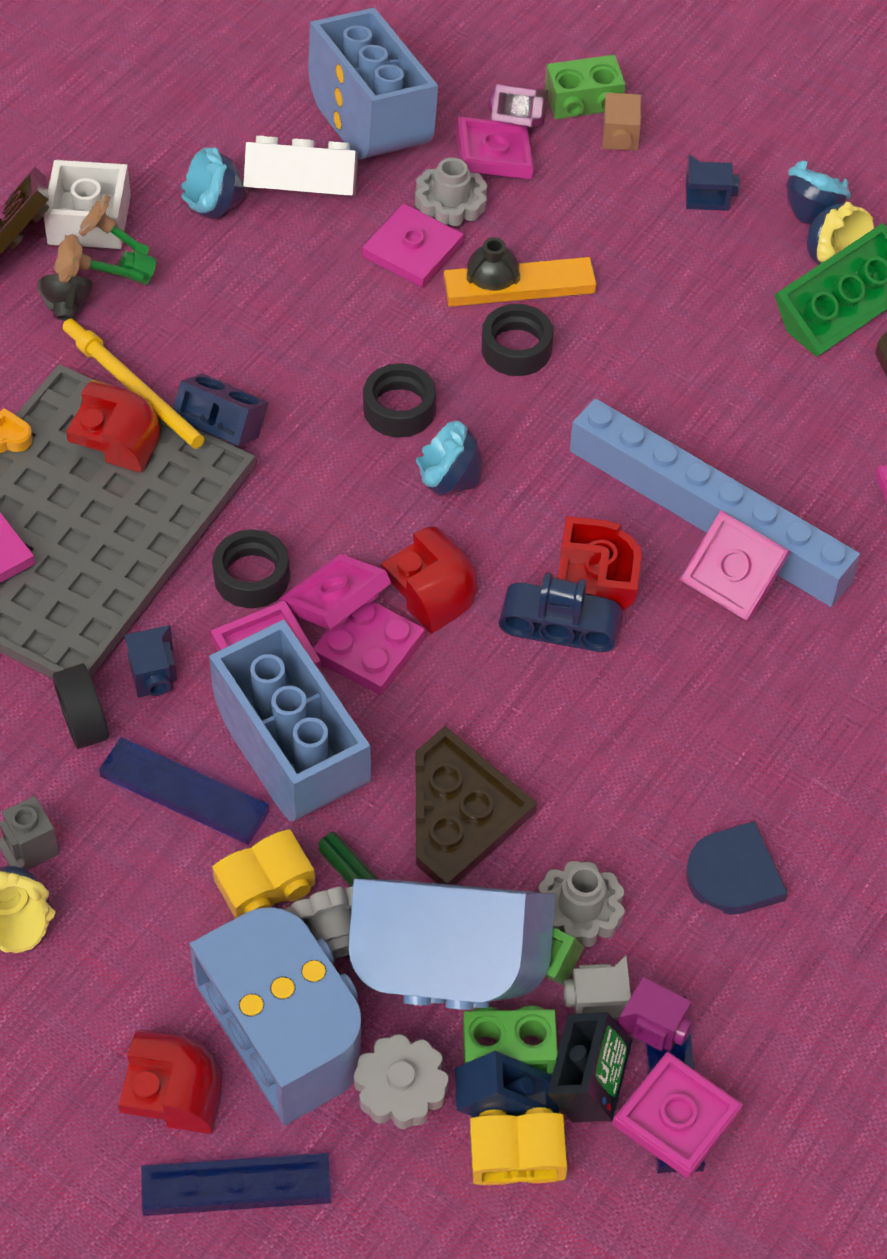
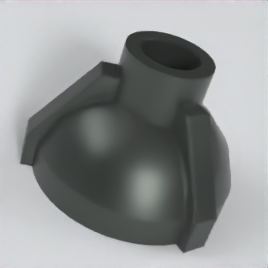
[467,237,520,291]
[37,274,94,321]

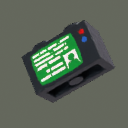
[547,1012,632,1122]

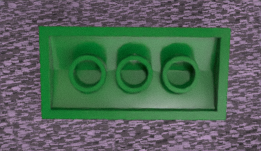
[774,223,887,357]

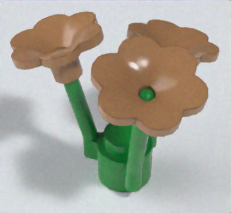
[55,195,156,285]

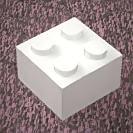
[44,160,131,249]

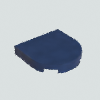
[686,821,788,914]

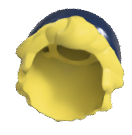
[807,202,874,265]
[0,866,55,953]

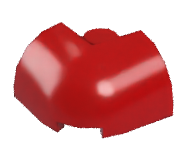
[66,380,161,473]
[557,516,642,610]
[381,526,478,634]
[119,1029,221,1134]

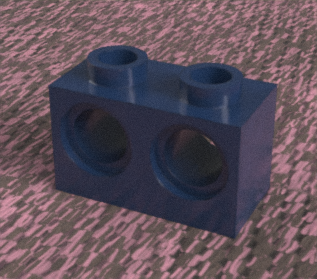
[173,373,269,446]

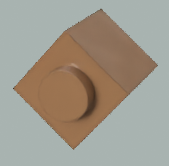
[602,93,641,151]

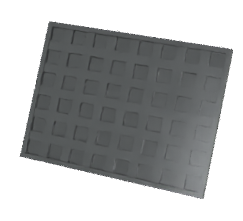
[0,364,256,678]

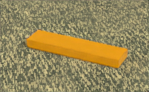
[443,257,596,307]

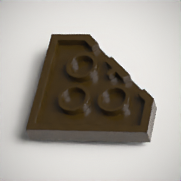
[0,167,49,255]
[415,726,537,885]

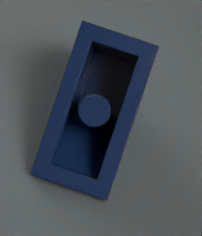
[455,1050,559,1117]

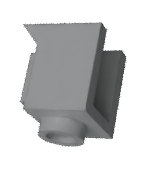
[563,956,631,1021]

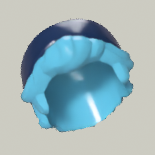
[181,147,245,219]
[786,161,851,224]
[416,420,482,496]

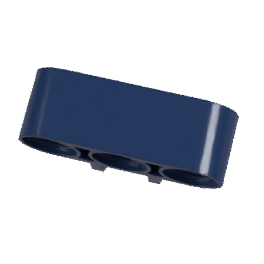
[499,572,622,652]

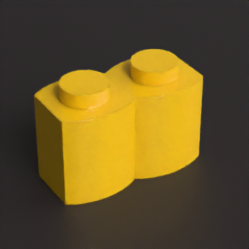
[212,829,315,919]
[470,1108,567,1185]

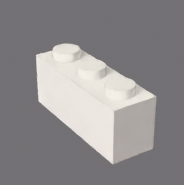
[243,136,359,195]

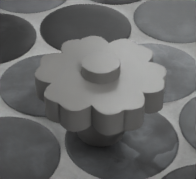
[414,158,488,226]
[538,861,625,947]
[285,886,353,959]
[354,1034,448,1129]

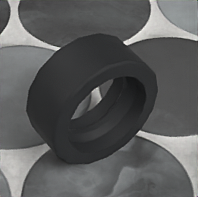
[481,304,553,376]
[363,363,436,438]
[212,529,290,609]
[52,663,109,749]

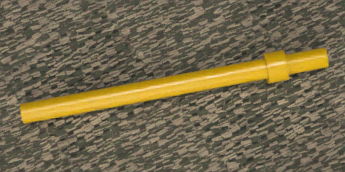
[63,319,204,449]

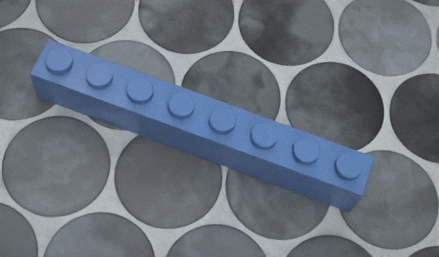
[570,398,860,607]

